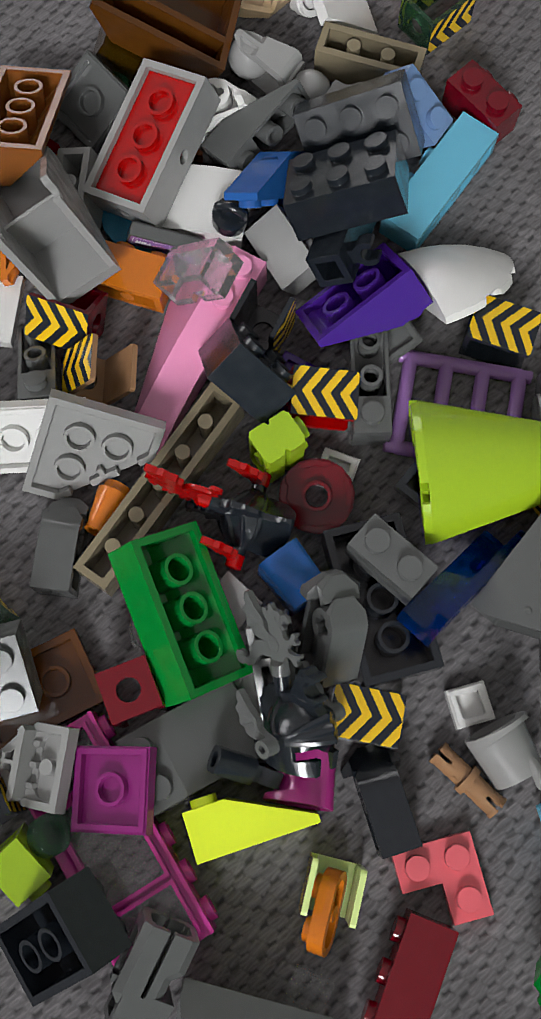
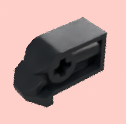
[340,744,423,859]

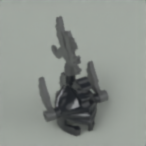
[235,589,346,778]

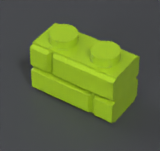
[248,410,310,483]

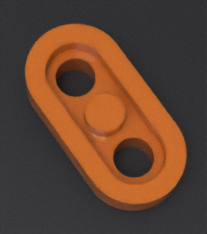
[301,867,347,958]

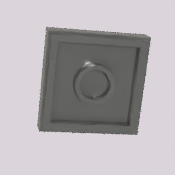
[57,50,129,154]

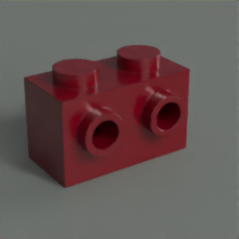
[441,59,522,145]

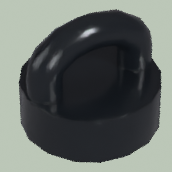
[212,198,249,237]

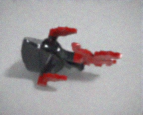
[143,458,296,571]

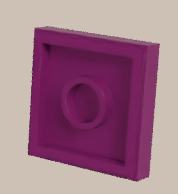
[70,745,157,836]

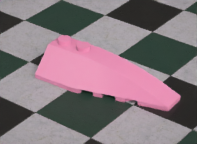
[134,246,267,454]

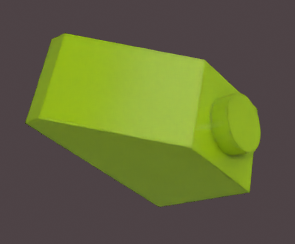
[0,822,54,907]

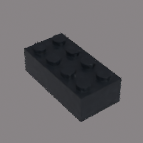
[321,512,444,688]

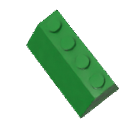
[108,521,253,707]

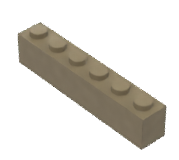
[73,382,245,597]

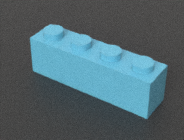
[379,111,499,251]

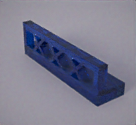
[396,530,526,647]

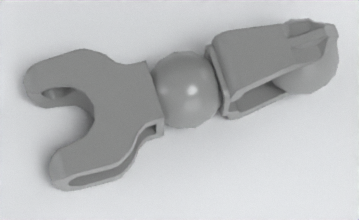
[228,29,362,99]

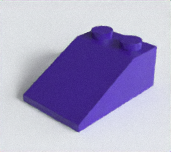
[295,242,433,347]

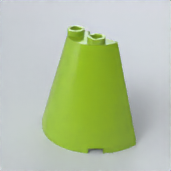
[408,400,541,545]

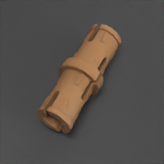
[429,742,507,819]

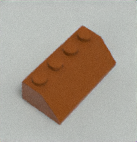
[0,65,72,187]

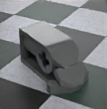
[29,497,91,599]
[297,569,368,688]

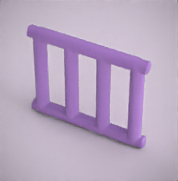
[383,350,533,458]

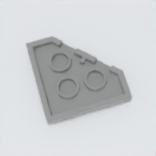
[22,388,166,500]

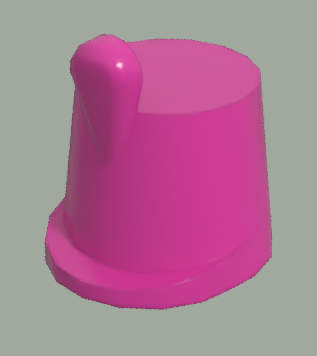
[263,749,336,812]

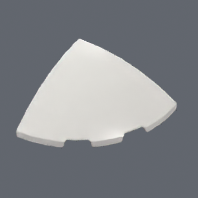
[398,244,515,324]

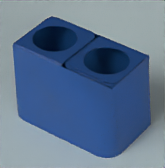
[258,538,321,616]

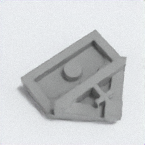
[0,722,80,814]

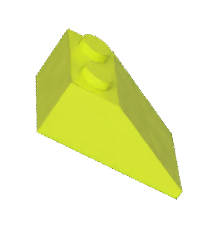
[182,792,321,865]

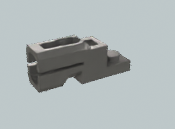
[104,907,200,1019]

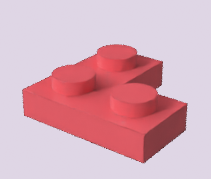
[392,830,494,926]

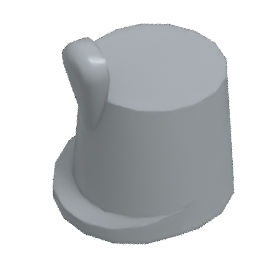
[464,711,541,791]

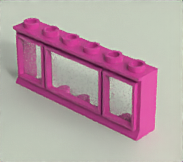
[29,710,219,966]

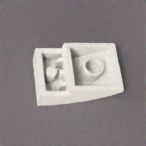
[162,164,251,249]

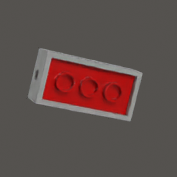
[82,58,221,228]

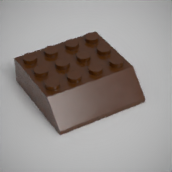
[89,0,242,79]

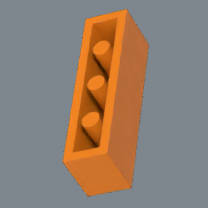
[95,240,177,313]

